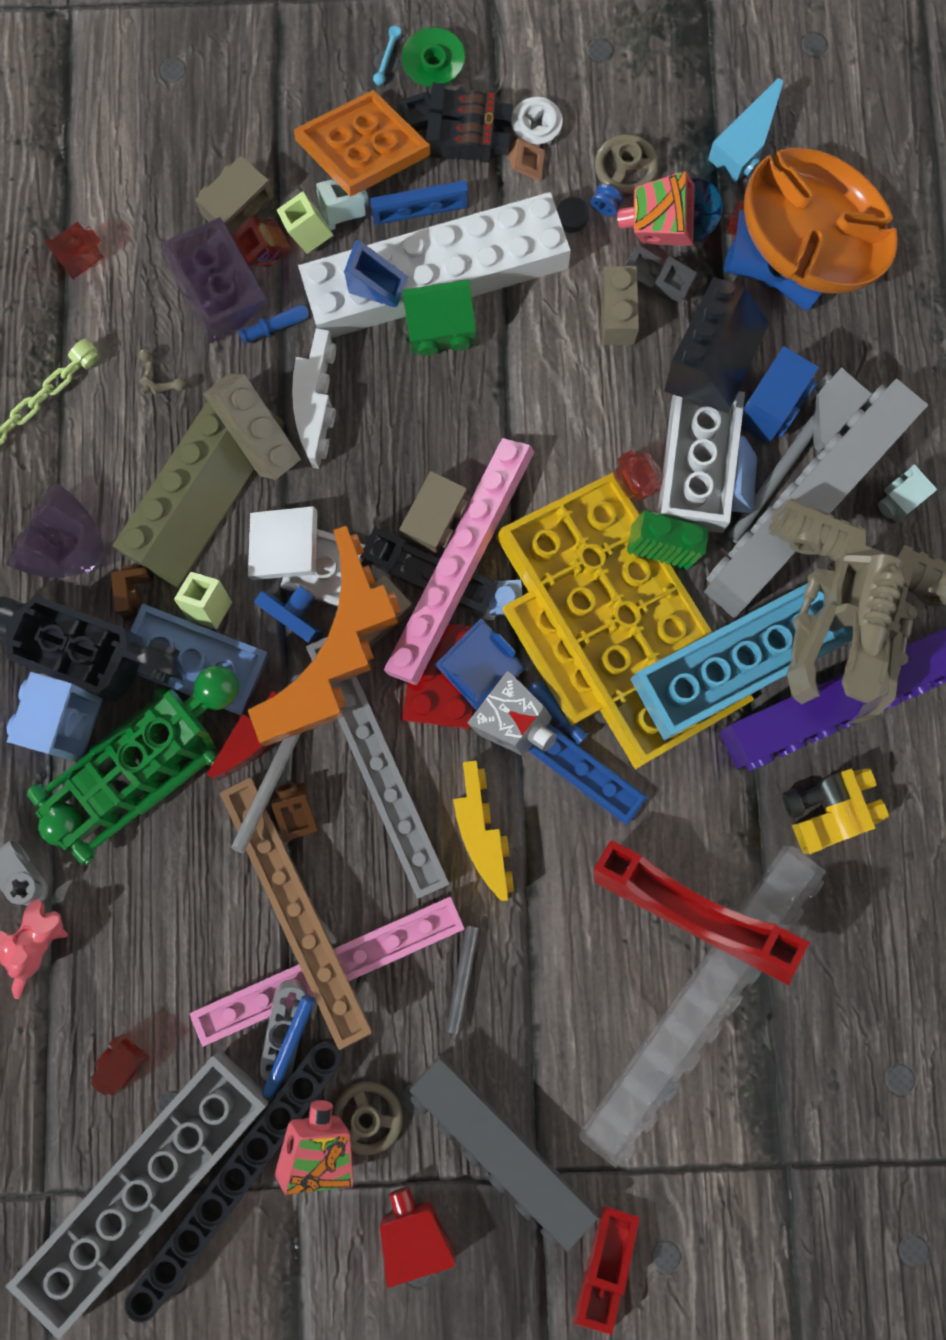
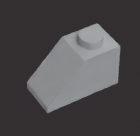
[811,368,872,452]

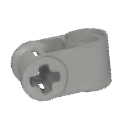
[0,839,49,906]

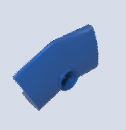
[724,210,821,311]

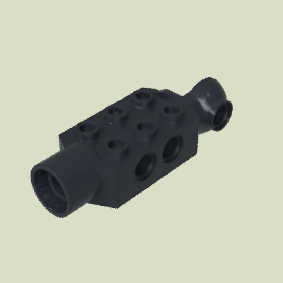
[0,595,183,701]

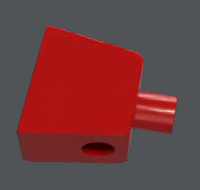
[380,1187,456,1288]

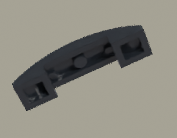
[360,526,498,614]

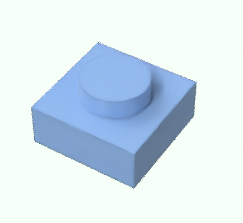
[489,579,522,617]

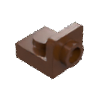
[111,564,153,619]
[271,782,318,842]

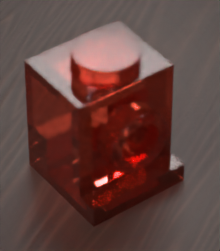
[44,221,104,279]
[90,1034,150,1097]

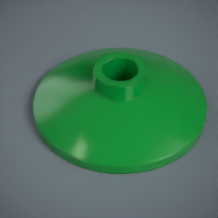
[402,27,465,87]

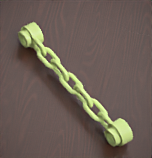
[0,339,99,446]

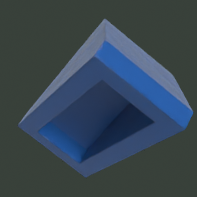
[344,240,408,307]

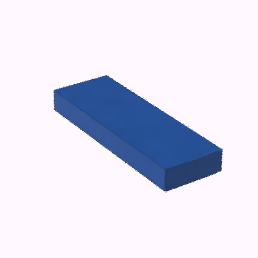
[370,180,468,225]

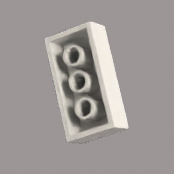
[657,391,745,533]

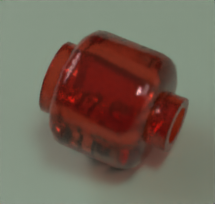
[613,449,663,501]

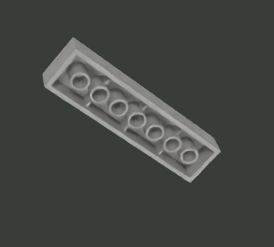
[704,378,928,618]
[5,1050,273,1340]

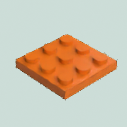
[294,90,430,197]

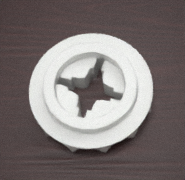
[511,97,562,147]

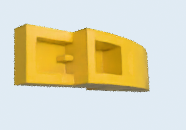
[453,761,514,901]

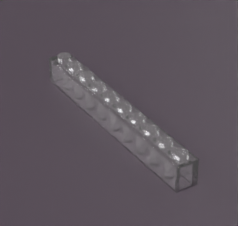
[578,845,826,1168]

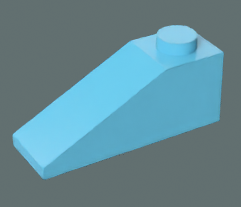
[708,78,784,183]

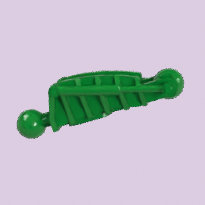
[27,665,239,865]

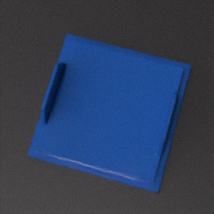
[435,618,526,711]

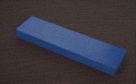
[528,723,647,825]

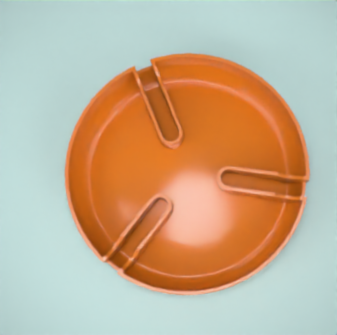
[744,148,897,294]

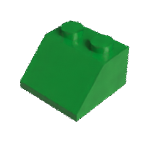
[402,279,476,356]

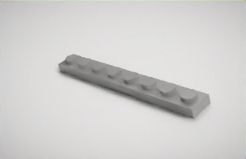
[306,637,449,899]

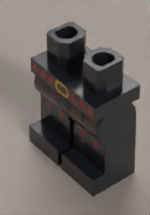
[426,82,513,163]

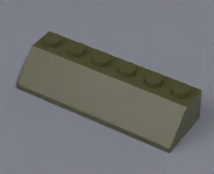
[112,377,285,589]

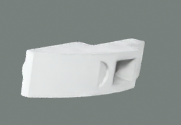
[292,328,336,469]

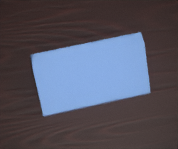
[731,436,757,514]

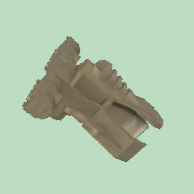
[768,498,946,723]

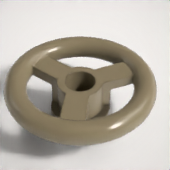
[595,134,658,195]
[332,1081,403,1155]

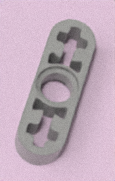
[260,980,307,1083]

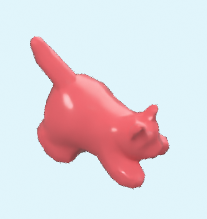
[0,900,68,999]

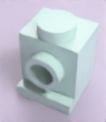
[316,179,369,230]
[878,464,937,523]

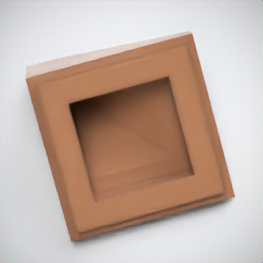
[508,138,545,181]

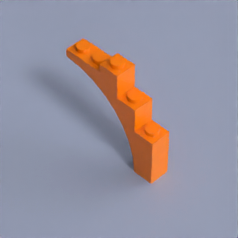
[248,526,401,747]

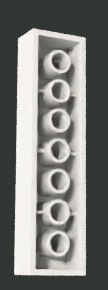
[298,192,571,338]

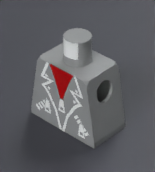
[467,671,557,755]

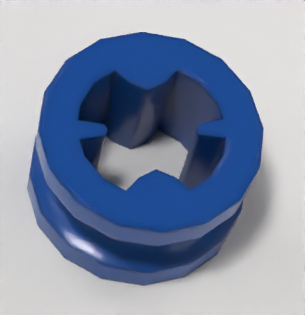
[590,184,623,217]

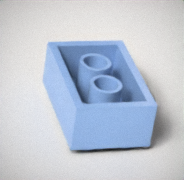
[7,672,103,762]

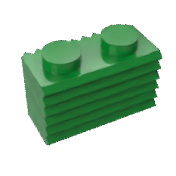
[627,509,709,571]

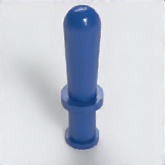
[238,305,309,345]
[529,682,590,745]

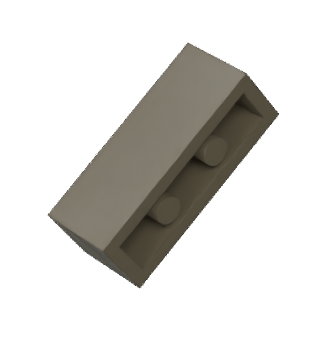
[203,374,301,480]

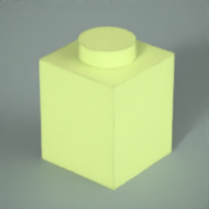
[277,191,333,254]
[174,572,232,630]

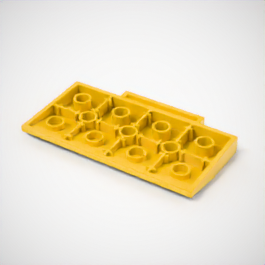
[496,472,754,770]

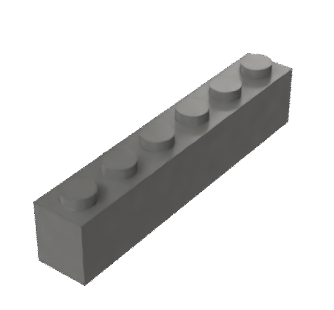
[409,1054,598,1252]

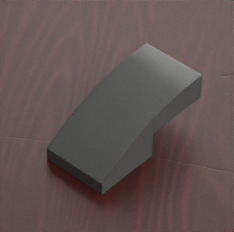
[624,244,697,302]

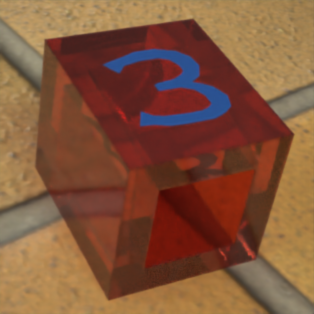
[231,217,291,267]

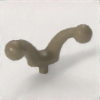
[138,349,186,395]

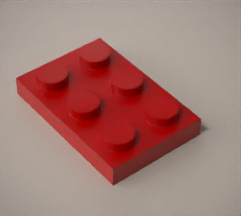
[402,624,473,730]

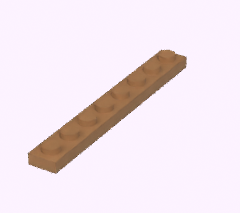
[220,777,374,1050]

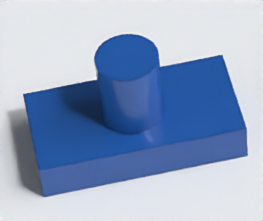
[254,585,324,643]

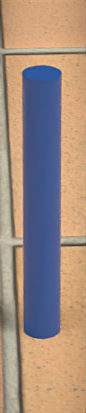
[262,995,316,1099]

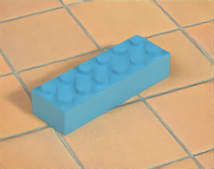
[630,583,853,740]

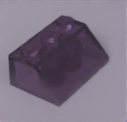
[160,217,267,344]

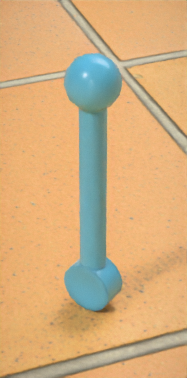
[373,26,401,86]

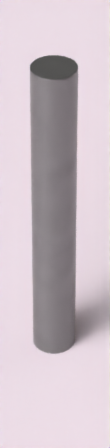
[446,925,480,1035]

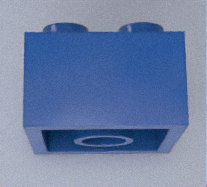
[741,346,819,445]

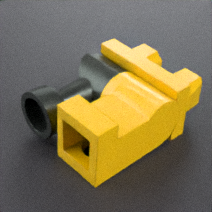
[782,768,889,854]

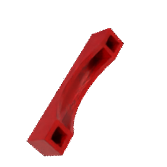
[593,839,810,986]

